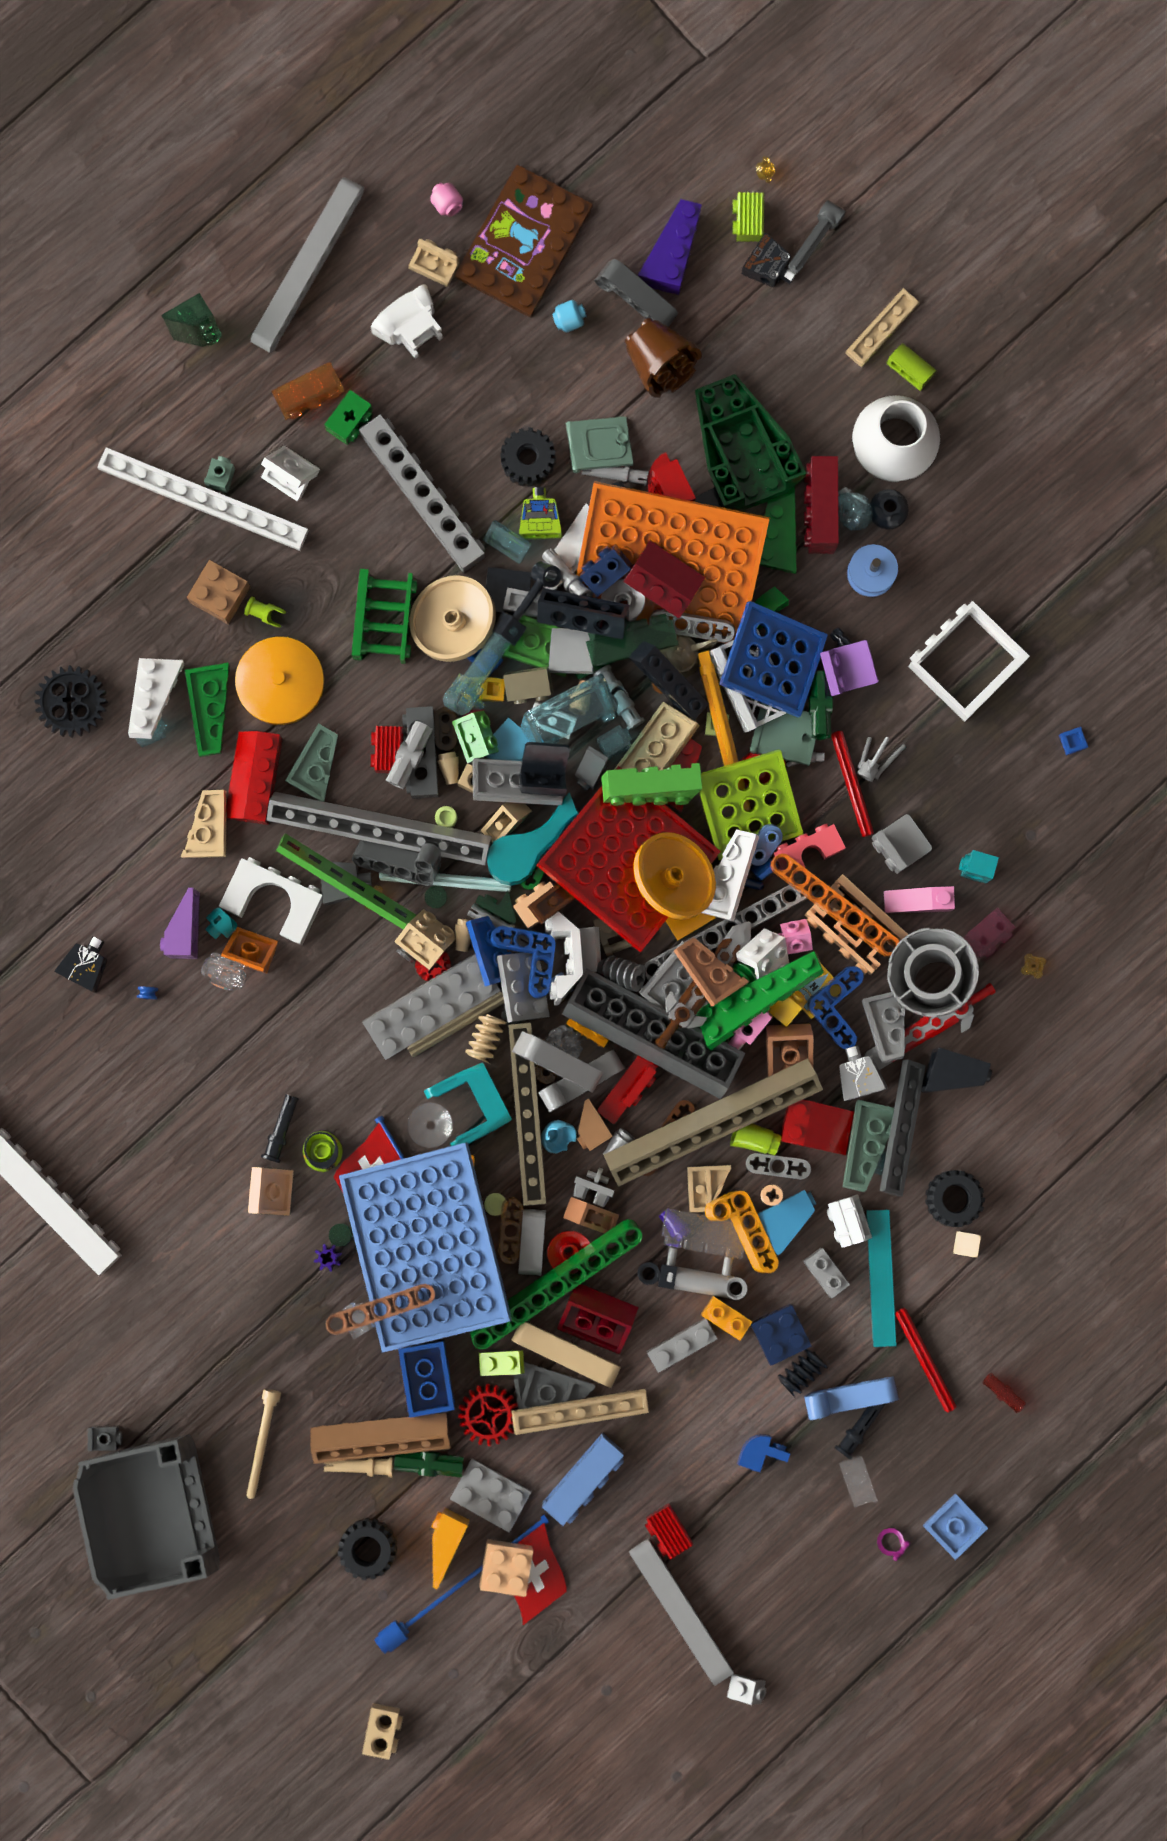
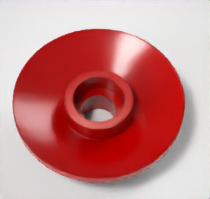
[547,1231,591,1274]

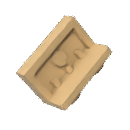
[409,239,459,287]

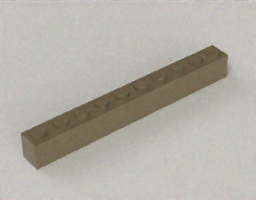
[604,1058,823,1186]

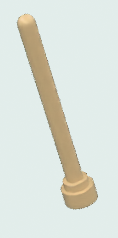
[247,1389,281,1499]

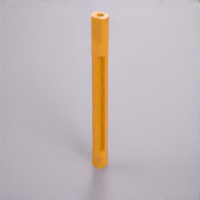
[697,651,751,811]

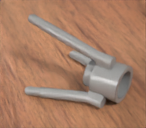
[857,737,906,782]

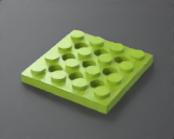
[699,749,803,860]

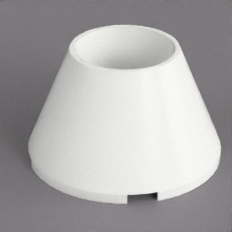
[852,396,940,482]

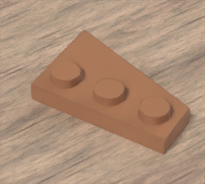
[674,937,749,1007]

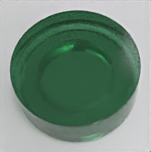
[425,886,447,909]
[329,1224,352,1246]

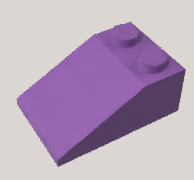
[160,888,200,959]

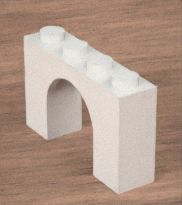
[219,857,323,945]

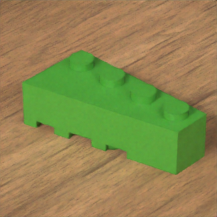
[601,763,702,806]

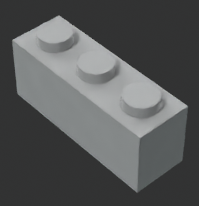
[646,1318,717,1373]

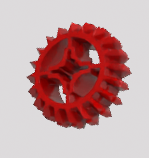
[458,1383,518,1446]

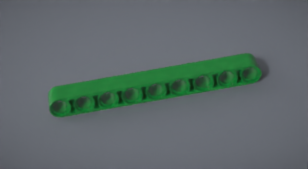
[470,1219,642,1349]

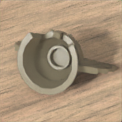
[657,634,718,678]

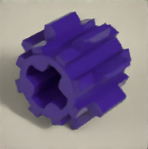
[314,1244,342,1272]

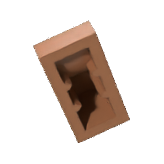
[563,1197,619,1234]

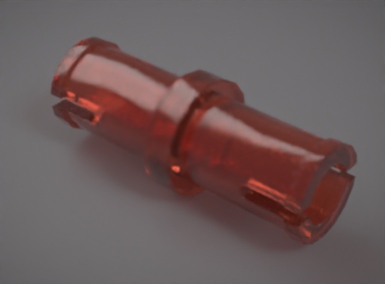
[982,1372,1026,1413]

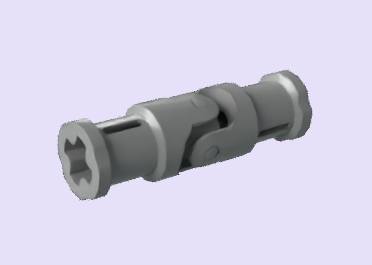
[593,665,645,731]

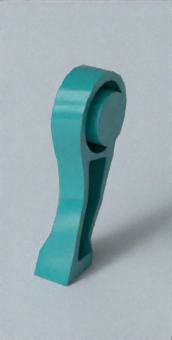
[487,792,578,886]

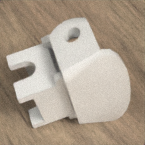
[371,284,443,359]

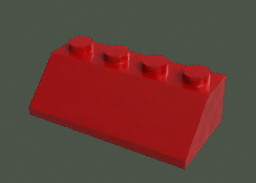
[226,731,283,825]

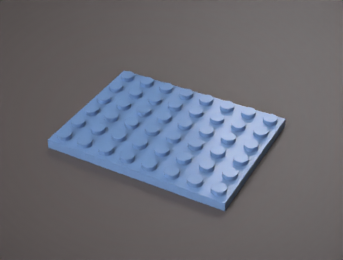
[339,1142,512,1353]

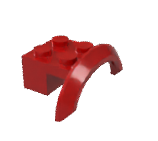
[647,452,696,502]

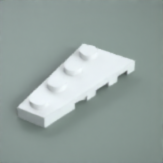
[128,658,184,739]

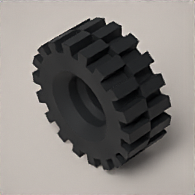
[500,427,555,487]

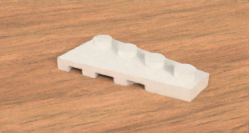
[544,503,589,590]
[701,830,759,921]

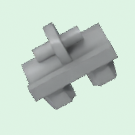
[573,1167,614,1207]

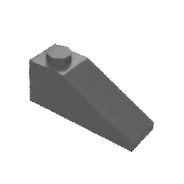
[575,746,608,790]

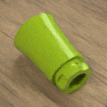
[730,1123,781,1155]

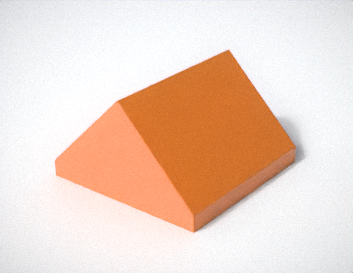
[221,927,278,974]

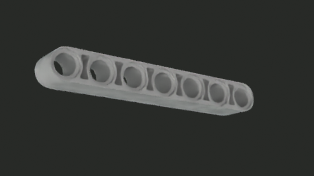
[629,1539,734,1686]

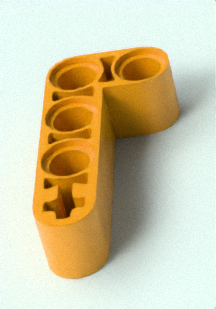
[705,1191,779,1273]

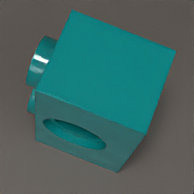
[959,850,999,884]

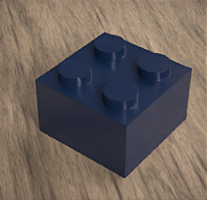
[751,1304,812,1366]

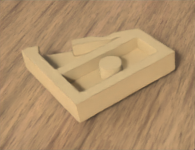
[687,1165,731,1212]

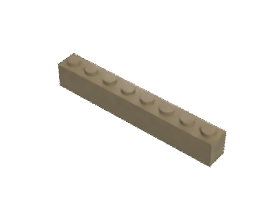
[509,1023,546,1206]

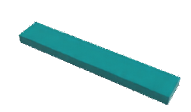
[866,1210,896,1347]

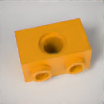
[701,1296,752,1341]

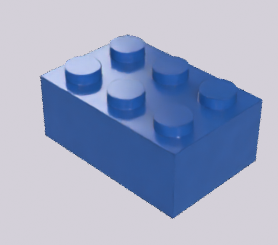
[398,1340,456,1418]

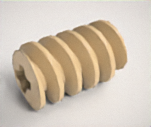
[465,1014,507,1064]

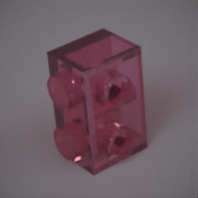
[962,907,1016,958]

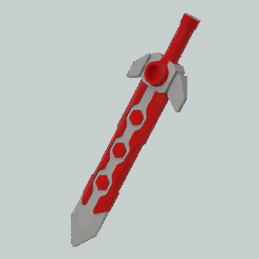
[864,983,996,1070]

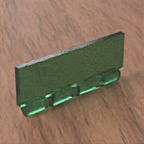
[586,613,679,667]

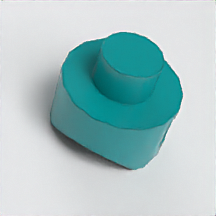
[205,907,237,939]

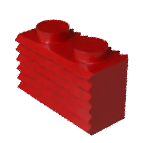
[371,726,404,773]
[645,1503,694,1559]

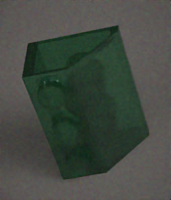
[161,293,222,347]

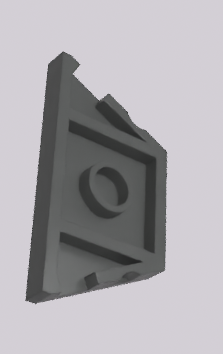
[513,1361,595,1409]

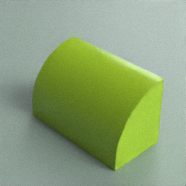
[887,343,937,391]

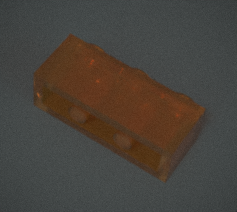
[271,362,344,420]

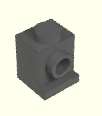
[88,1426,123,1451]

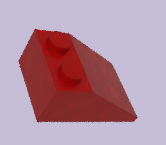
[781,1100,854,1155]

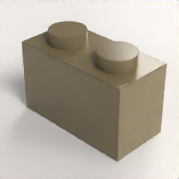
[503,666,554,704]

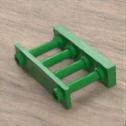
[352,569,417,664]

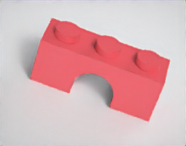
[772,823,846,874]

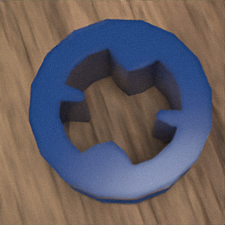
[137,986,158,1000]

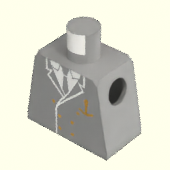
[839,1046,888,1101]

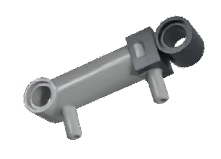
[637,1247,747,1300]

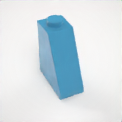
[757,1190,816,1255]

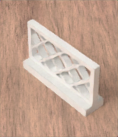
[709,629,787,732]

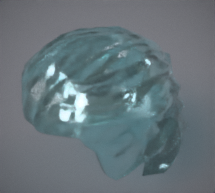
[838,492,873,531]

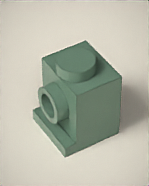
[204,456,235,493]

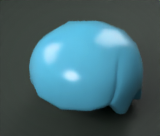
[541,1120,577,1154]

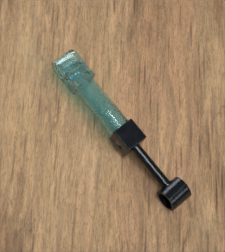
[443,561,562,715]

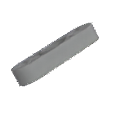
[745,1153,811,1179]

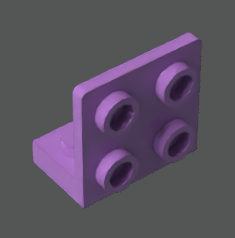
[820,640,879,696]

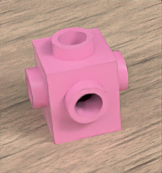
[779,919,813,954]

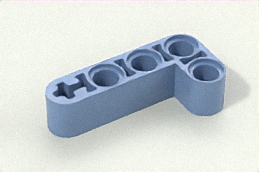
[804,1377,899,1420]

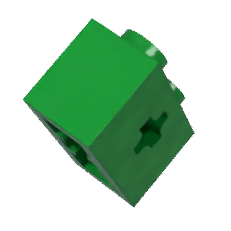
[324,390,373,446]

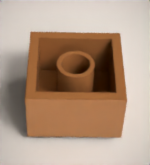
[187,560,251,625]

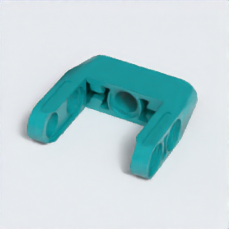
[423,1062,512,1146]

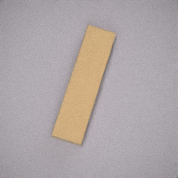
[846,288,920,367]

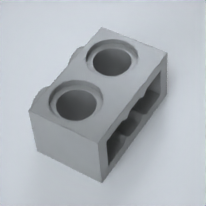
[803,1247,850,1298]

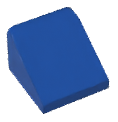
[750,858,778,881]

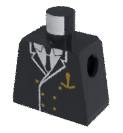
[54,936,107,993]

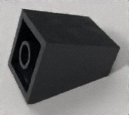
[921,1047,993,1093]

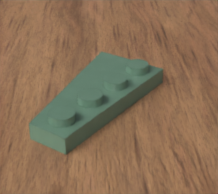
[842,1100,894,1192]

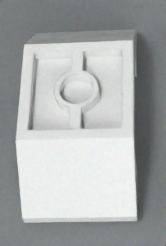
[545,911,583,1005]

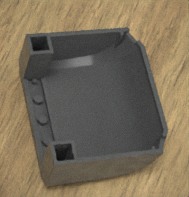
[73,1434,220,1600]

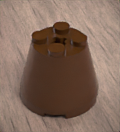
[625,318,702,398]

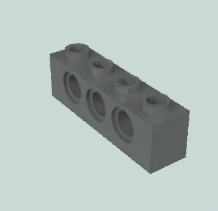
[402,706,439,799]

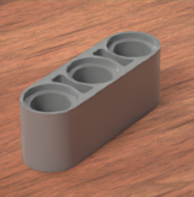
[519,1209,546,1276]

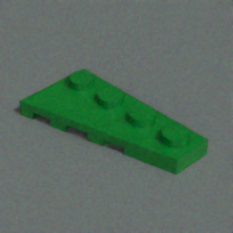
[759,486,797,574]
[185,663,230,757]

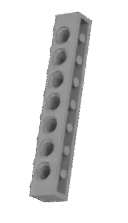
[359,414,485,573]

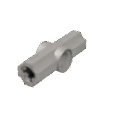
[386,721,433,789]

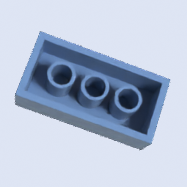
[542,1432,624,1526]

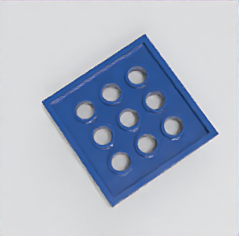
[719,601,828,717]

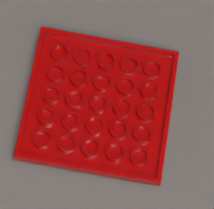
[536,766,721,952]

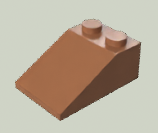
[766,1024,813,1096]

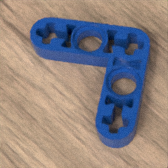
[490,926,555,999]
[807,966,864,1049]

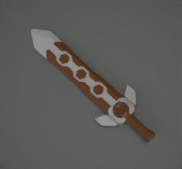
[655,921,751,1049]

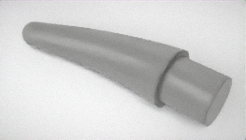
[786,752,824,767]

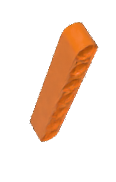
[770,854,899,956]

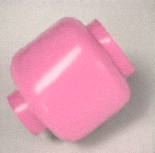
[431,183,463,217]

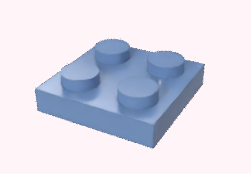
[923,1494,988,1560]

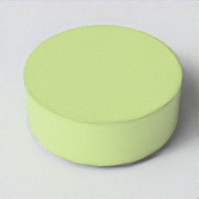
[435,806,458,828]
[484,1193,507,1216]

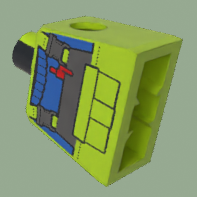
[519,487,561,539]

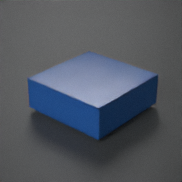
[1059,727,1088,756]

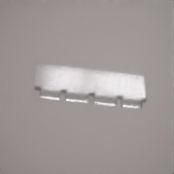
[662,1209,749,1259]

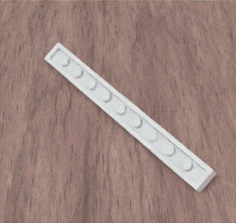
[97,448,309,551]

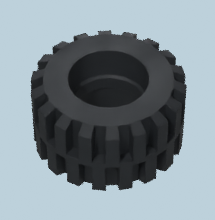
[925,1170,985,1227]
[338,1518,397,1580]

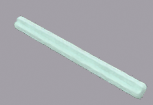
[379,873,511,892]

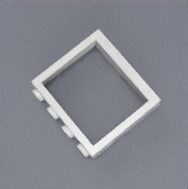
[908,601,1029,722]

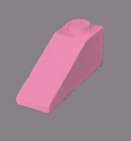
[884,887,955,913]

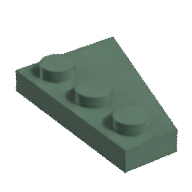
[285,724,338,802]

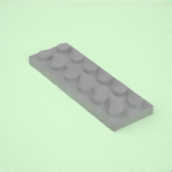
[362,954,500,1060]

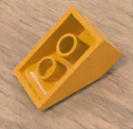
[431,1508,469,1589]

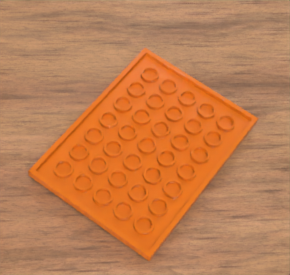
[576,481,770,644]

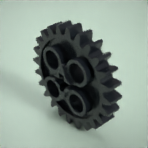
[34,665,108,738]

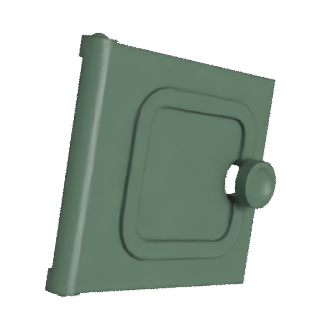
[566,416,633,473]
[750,703,816,766]

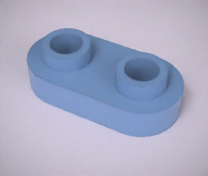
[752,824,783,866]

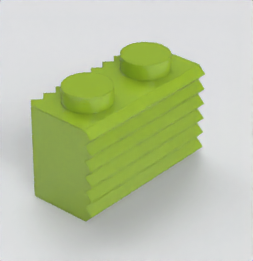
[732,192,764,242]

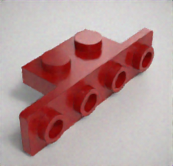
[597,1055,658,1124]

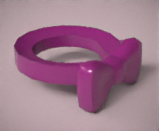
[877,1528,910,1561]

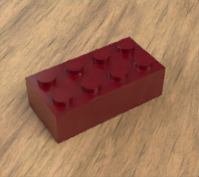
[804,456,839,554]

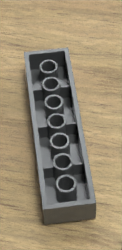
[562,968,745,1099]

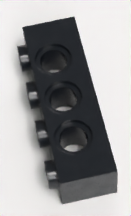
[537,588,630,639]
[629,641,709,720]

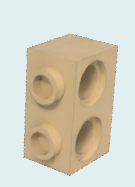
[362,1703,403,1760]

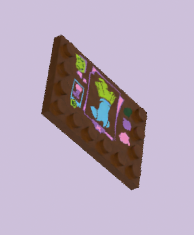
[455,165,593,318]

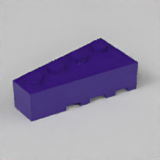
[638,199,702,295]

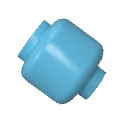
[553,300,587,332]

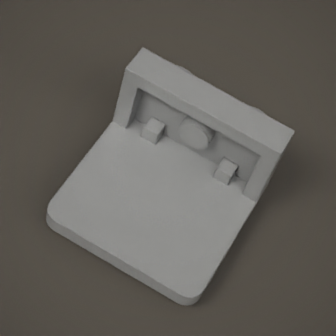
[871,814,932,874]

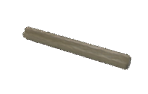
[408,992,504,1057]

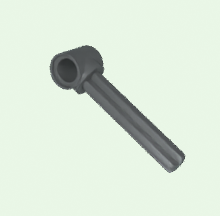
[788,200,846,273]

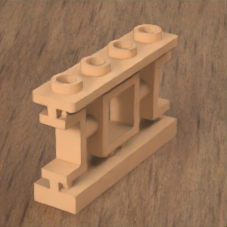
[805,874,909,975]

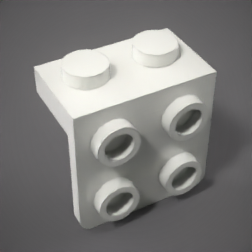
[736,928,789,980]

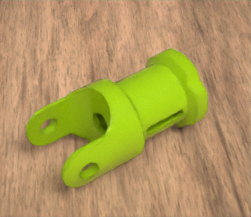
[244,596,286,627]

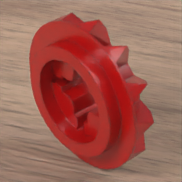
[415,951,451,981]

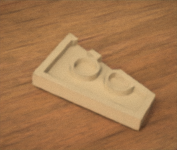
[181,790,227,858]

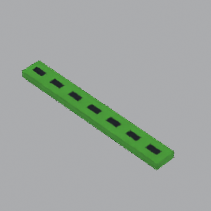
[276,833,416,930]

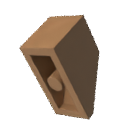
[577,1098,613,1151]

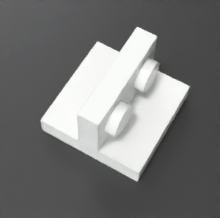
[261,446,320,501]

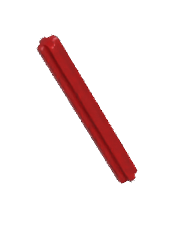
[831,731,874,837]
[895,1308,956,1413]

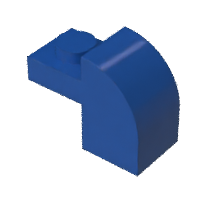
[737,1434,790,1472]

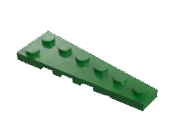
[696,951,824,1050]

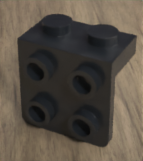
[519,742,570,796]

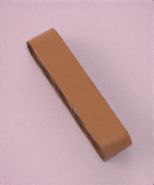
[326,1284,435,1335]

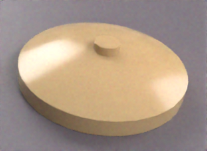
[409,576,496,662]

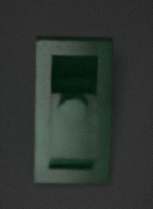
[475,890,517,925]

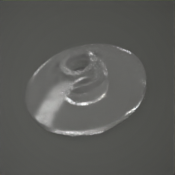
[408,1103,453,1148]

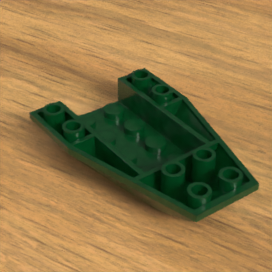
[695,374,806,510]

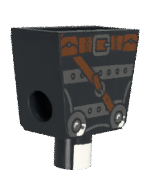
[741,233,797,287]

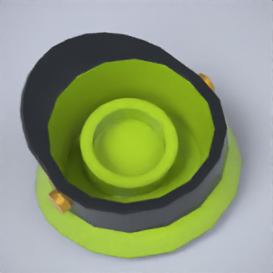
[303,1131,343,1172]

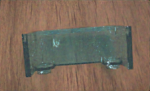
[520,674,617,744]

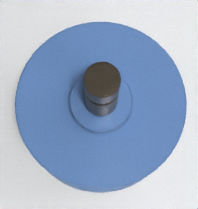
[847,544,898,597]

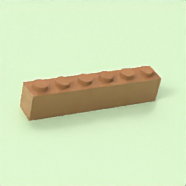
[311,1413,450,1464]

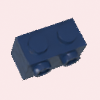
[580,544,633,597]

